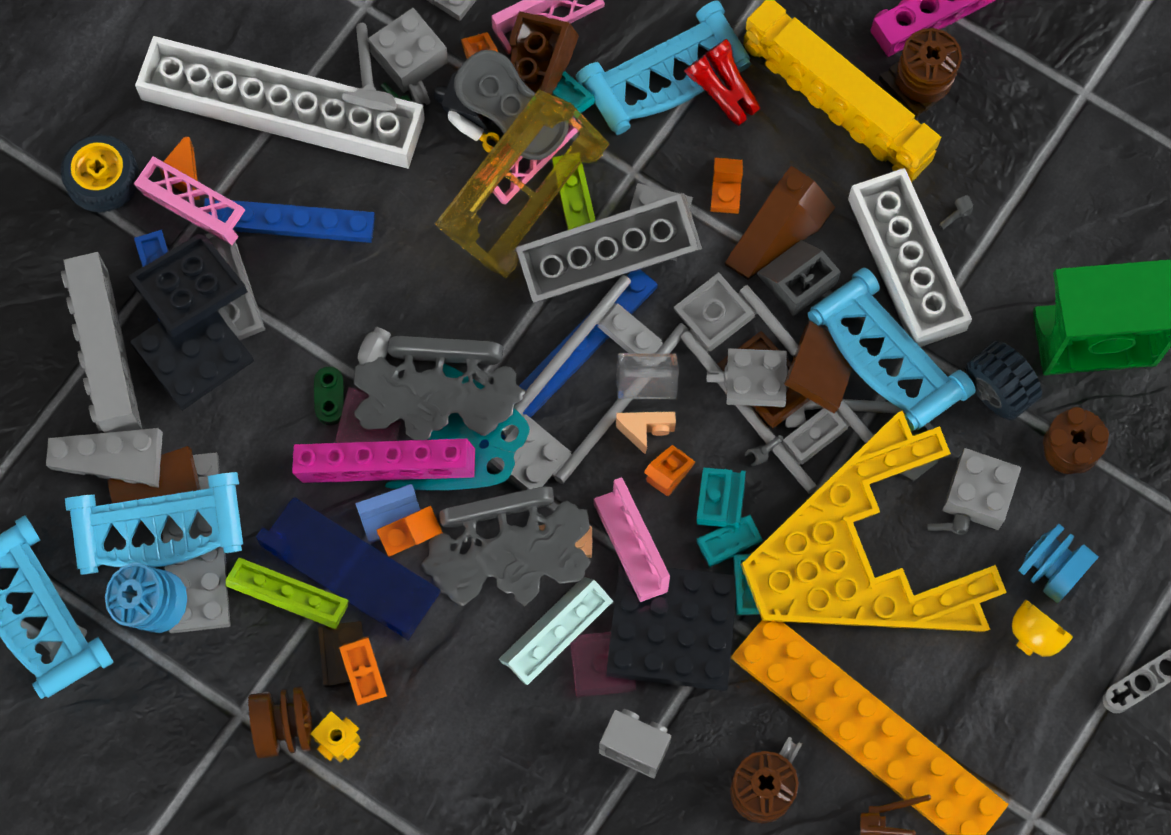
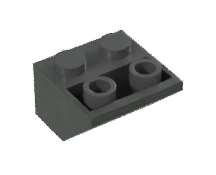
[757,240,841,317]

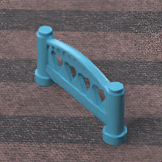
[575,0,751,135]
[807,267,976,431]
[65,472,243,575]
[0,515,114,699]

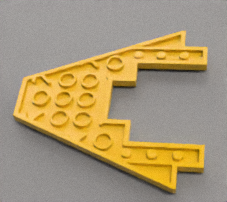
[741,411,1007,632]

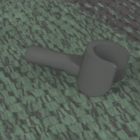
[939,195,973,229]
[745,435,784,466]
[927,514,970,535]

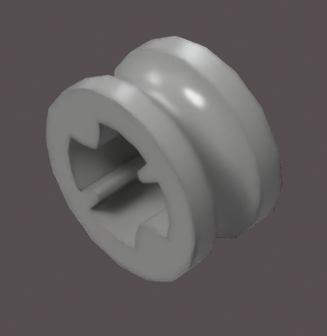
[408,80,430,105]
[779,737,802,764]

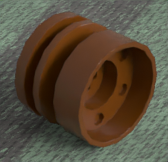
[895,28,962,103]
[248,686,313,759]
[730,751,799,824]

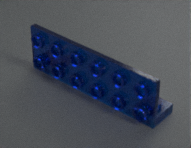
[256,498,440,640]

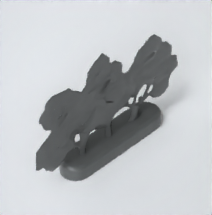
[354,336,526,440]
[420,487,590,606]

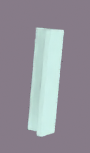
[499,577,613,685]

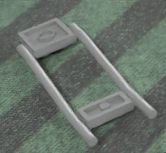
[674,272,874,494]
[489,275,688,490]

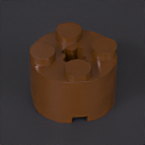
[1043,407,1109,474]

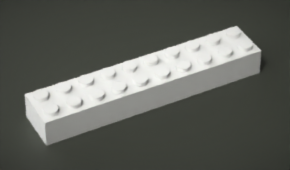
[135,36,425,169]

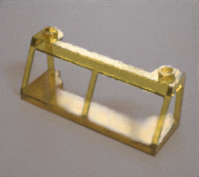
[435,90,610,278]

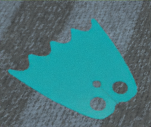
[385,364,530,490]

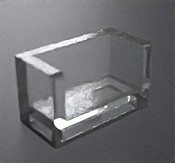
[616,353,679,399]

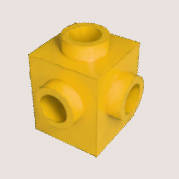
[311,711,361,763]

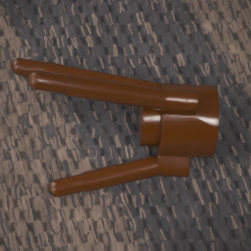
[860,795,931,835]

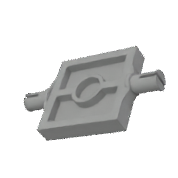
[706,348,789,407]

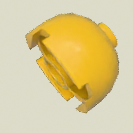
[1012,600,1073,657]

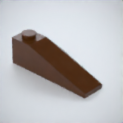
[510,11,579,99]
[725,166,835,280]

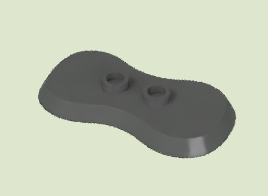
[454,50,569,160]

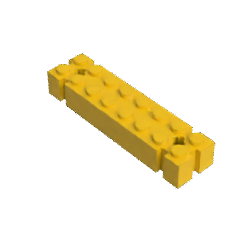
[743,0,941,183]

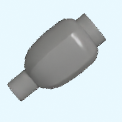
[358,327,391,365]

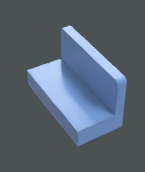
[355,484,420,543]

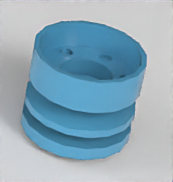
[1018,524,1099,604]
[105,563,187,633]

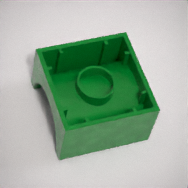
[1033,260,1171,375]

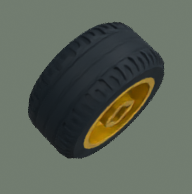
[61,134,139,213]

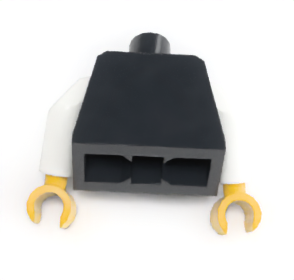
[434,71,500,153]

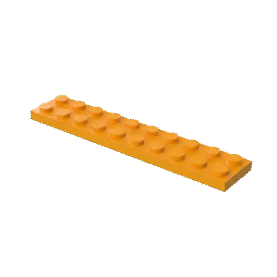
[731,620,1009,835]

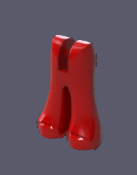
[684,39,760,126]

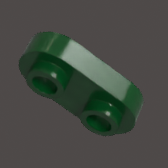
[314,367,345,425]

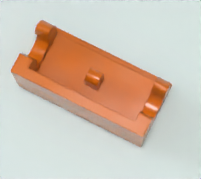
[339,636,387,706]

